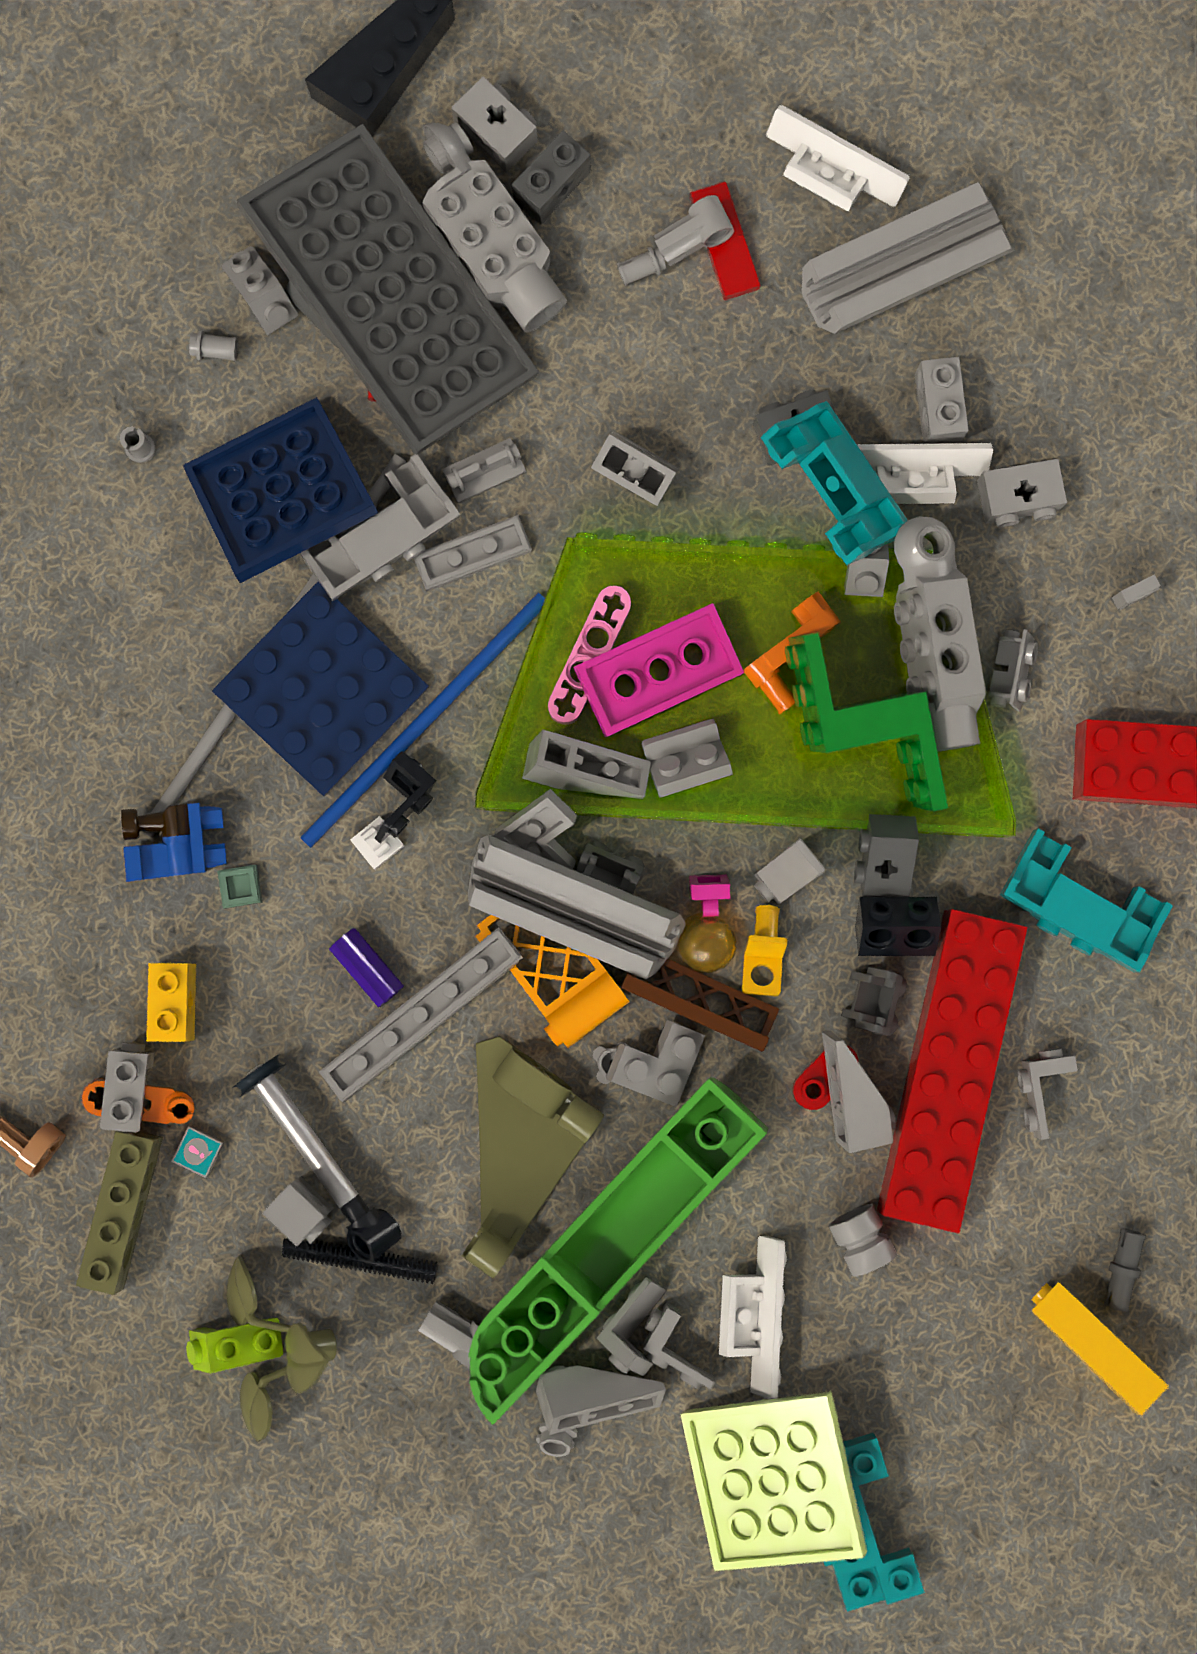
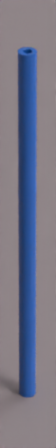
[300,593,549,848]

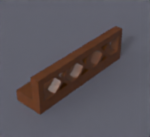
[621,959,780,1052]

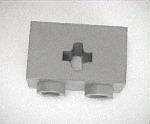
[451,76,538,173]
[591,431,679,506]
[977,459,1067,528]
[262,1176,334,1246]

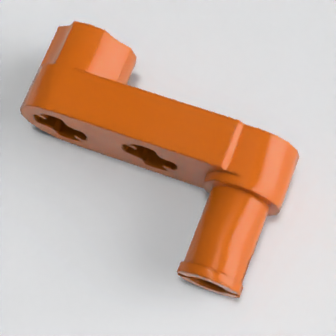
[743,591,841,715]
[82,1078,195,1124]

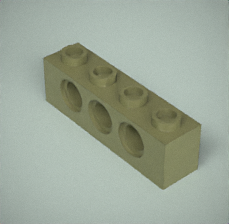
[76,1131,163,1295]

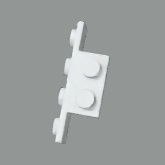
[767,105,910,211]
[857,443,993,504]
[719,1236,787,1399]

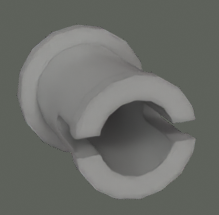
[616,246,667,286]
[189,330,238,361]
[120,426,156,463]

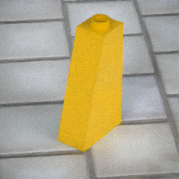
[1031,1282,1169,1416]

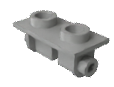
[442,438,526,503]
[988,630,1038,712]

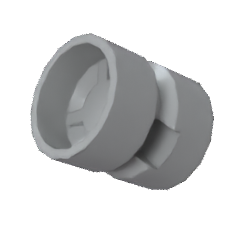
[828,1204,898,1277]

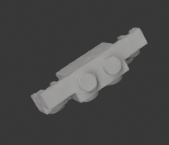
[299,454,460,601]

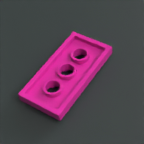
[573,603,744,737]

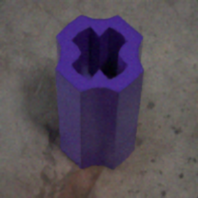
[329,928,404,1008]

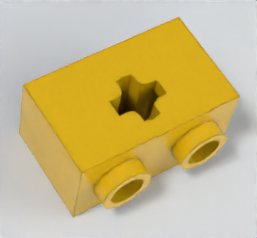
[146,963,196,1042]

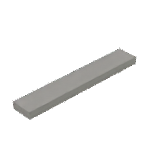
[319,927,524,1102]

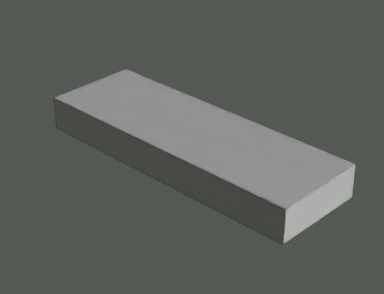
[414,515,532,591]

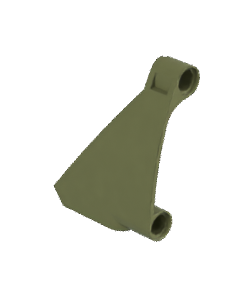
[461,1036,605,1279]

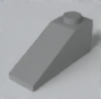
[522,730,651,799]
[754,839,825,904]
[822,1030,896,1153]
[536,1365,666,1435]

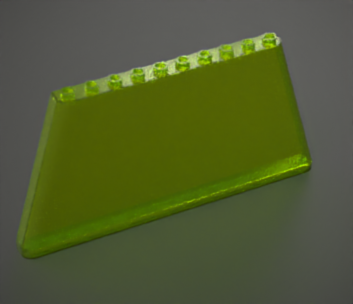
[475,532,1016,838]

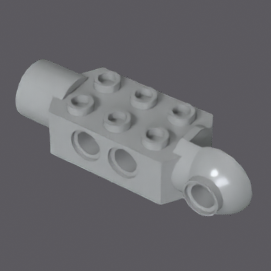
[423,122,567,332]
[894,516,986,752]

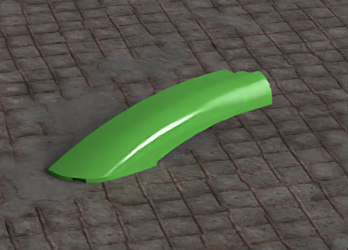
[468,1077,769,1425]

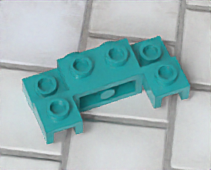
[760,401,908,565]
[999,828,1173,973]
[823,1432,925,1612]

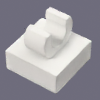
[350,816,405,870]

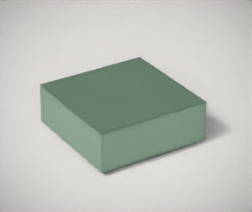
[217,865,263,909]

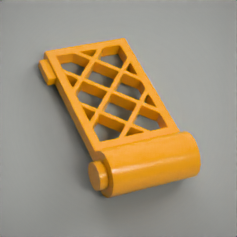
[475,915,630,1048]

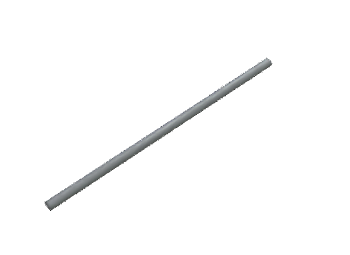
[142,454,407,838]

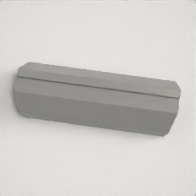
[802,182,1014,334]
[468,835,686,979]

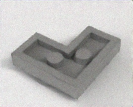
[493,789,577,870]
[605,1020,705,1107]

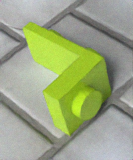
[186,1317,283,1374]

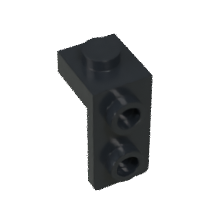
[374,751,437,844]

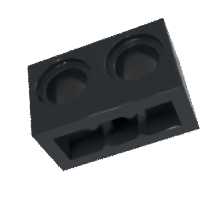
[855,897,941,956]

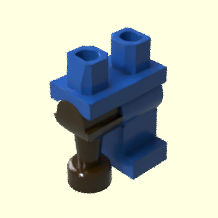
[121,803,227,882]

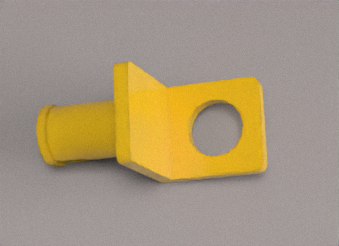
[742,905,788,996]

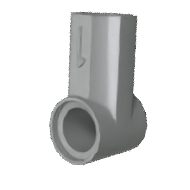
[654,195,734,266]
[418,1300,481,1369]

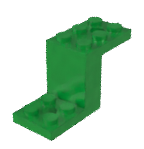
[785,632,948,811]

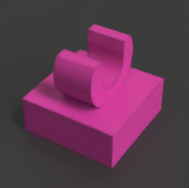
[689,874,730,917]

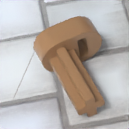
[0,1115,66,1178]

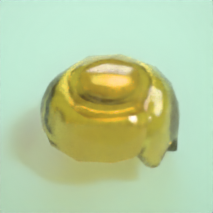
[676,912,737,974]

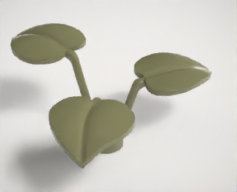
[227,1255,337,1442]

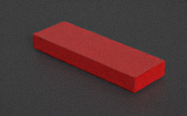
[690,181,760,301]

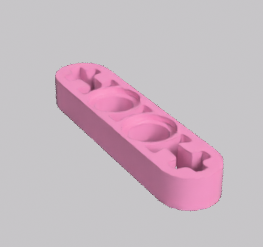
[548,585,631,725]

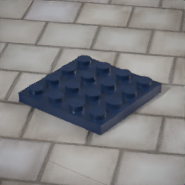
[182,397,378,583]
[212,582,429,797]

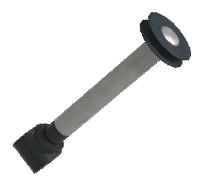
[233,1054,401,1264]

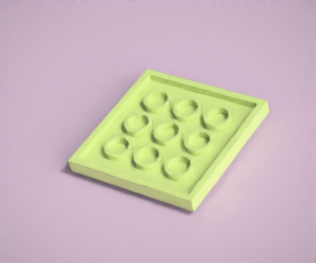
[681,1392,867,1571]

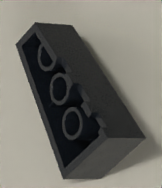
[305,0,455,137]

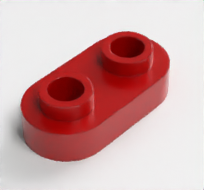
[792,1045,859,1110]

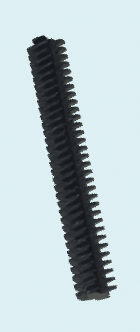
[282,1237,437,1284]

